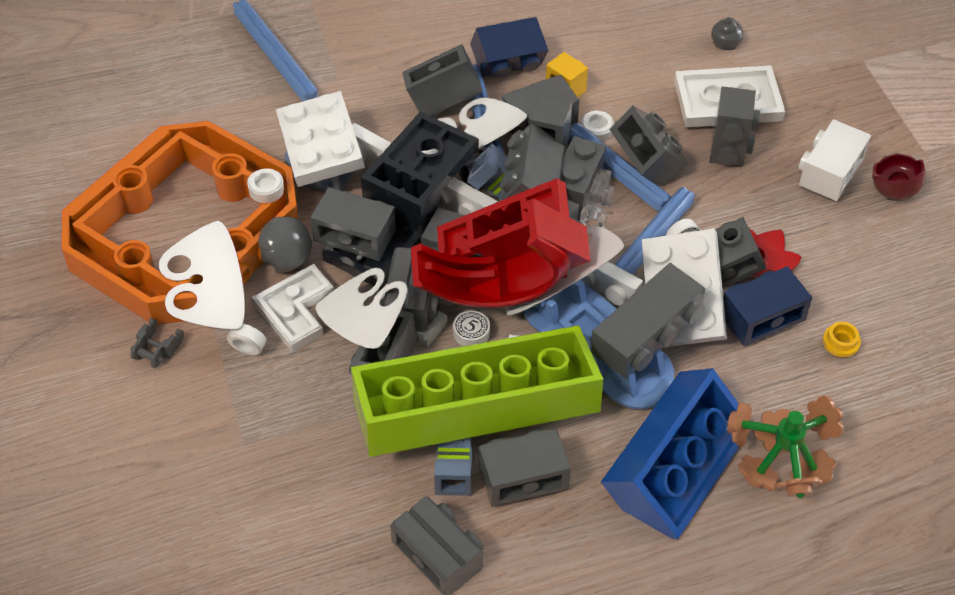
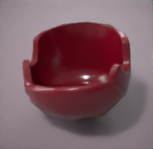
[872,153,926,200]

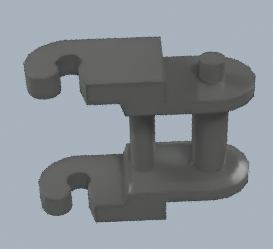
[130,318,184,368]

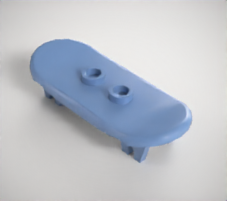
[523,280,674,410]

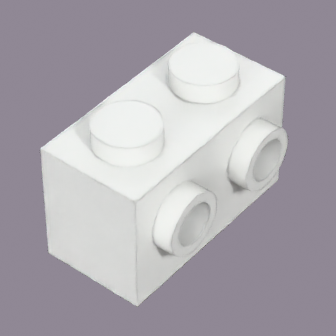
[798,119,871,201]

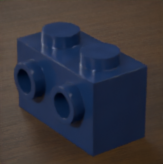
[470,17,548,78]
[723,266,812,346]

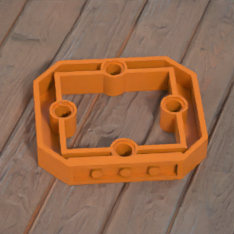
[61,121,299,325]

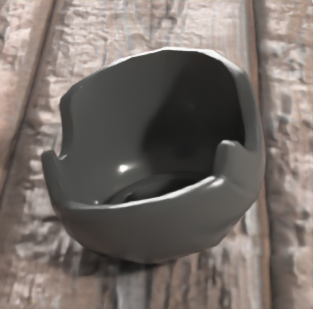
[258,216,313,273]

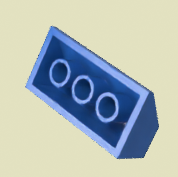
[601,368,751,539]

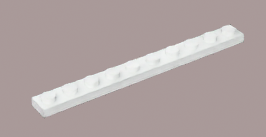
[352,123,643,306]

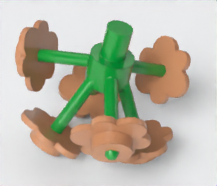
[728,395,843,498]

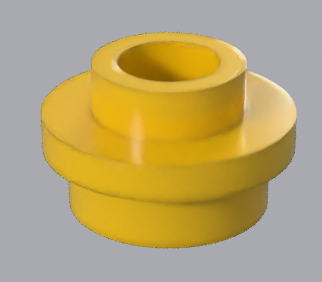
[822,321,861,357]

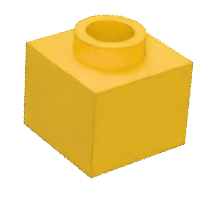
[545,52,588,97]

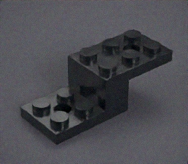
[322,112,479,290]

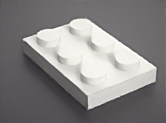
[674,65,785,127]
[276,91,365,187]
[642,228,727,348]

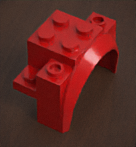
[411,178,591,308]

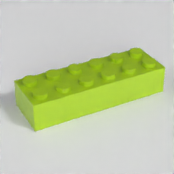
[351,325,603,457]

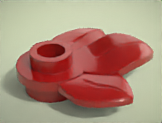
[749,228,802,278]

